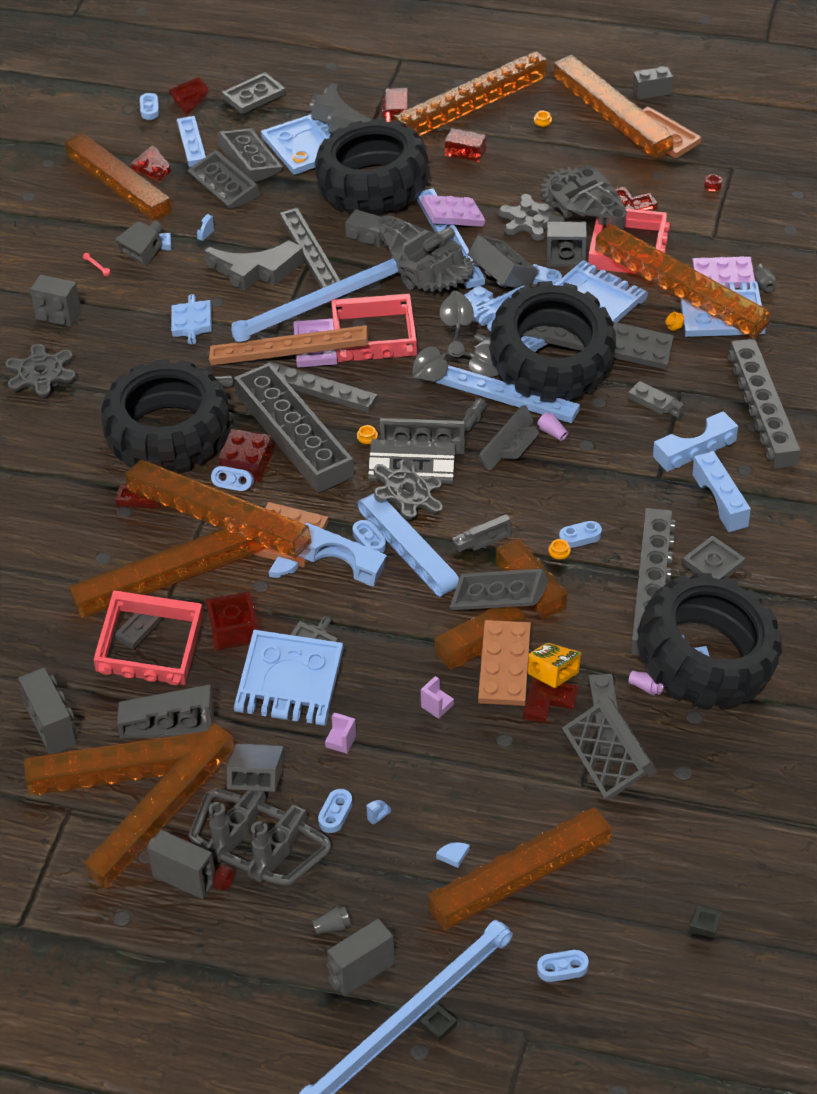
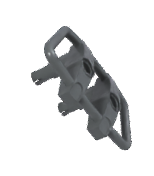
[189,788,331,885]

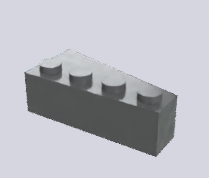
[117,685,215,739]

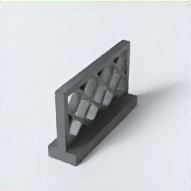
[562,693,658,801]

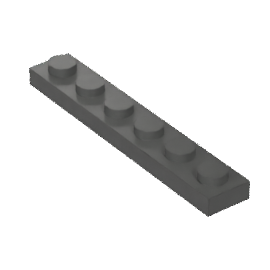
[268,361,378,413]

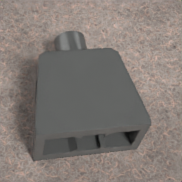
[115,220,163,266]

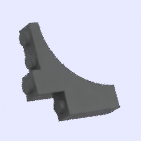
[309,83,372,132]
[205,240,304,291]

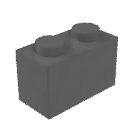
[633,66,673,99]
[345,209,384,247]

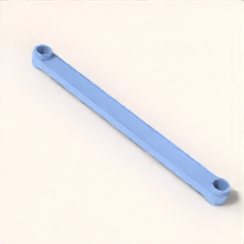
[231,257,398,342]
[300,920,513,1094]

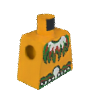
[528,643,581,688]

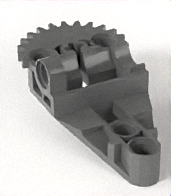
[541,166,627,231]
[377,215,474,292]

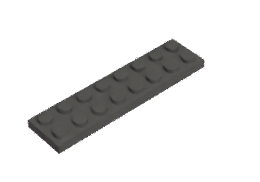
[520,322,674,370]

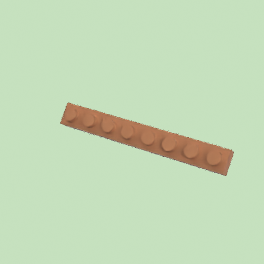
[209,325,368,365]

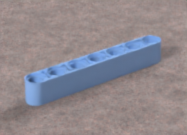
[358,493,459,597]

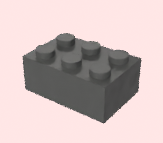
[467,235,539,289]
[18,667,78,756]

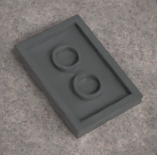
[222,73,286,114]

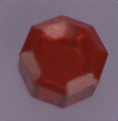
[704,174,722,191]
[212,865,234,891]

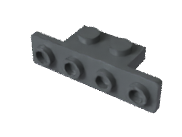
[480,405,539,470]

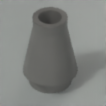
[312,906,352,935]

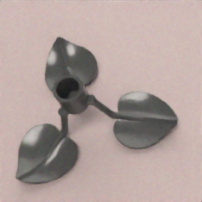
[412,291,499,381]

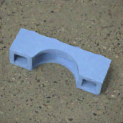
[653,411,738,472]
[692,451,751,532]
[294,522,386,587]

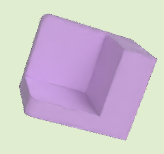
[421,676,454,719]
[325,713,356,754]

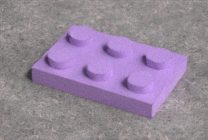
[421,195,486,227]
[692,256,755,289]
[293,319,337,367]

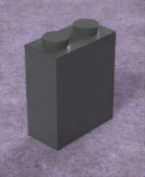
[227,744,283,792]
[147,830,216,899]
[326,919,395,996]

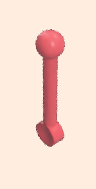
[83,253,110,276]

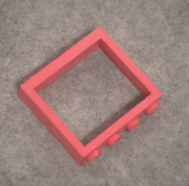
[588,209,670,276]
[331,294,417,362]
[94,590,203,685]

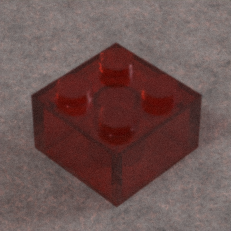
[218,429,273,482]
[206,591,258,650]

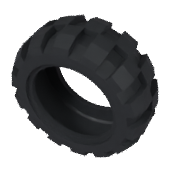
[315,119,430,215]
[489,281,616,402]
[101,359,230,476]
[637,573,782,710]

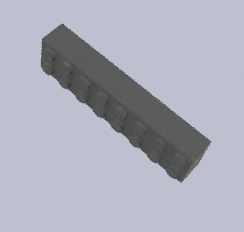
[234,363,354,493]

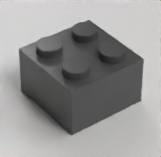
[547,222,586,267]
[30,274,81,327]

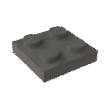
[682,536,746,579]

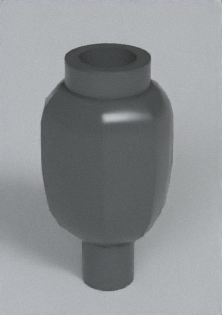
[755,264,777,292]

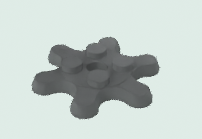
[498,194,565,241]
[5,344,76,398]
[373,459,442,520]

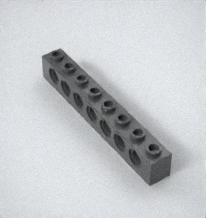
[728,339,800,468]
[631,508,675,655]

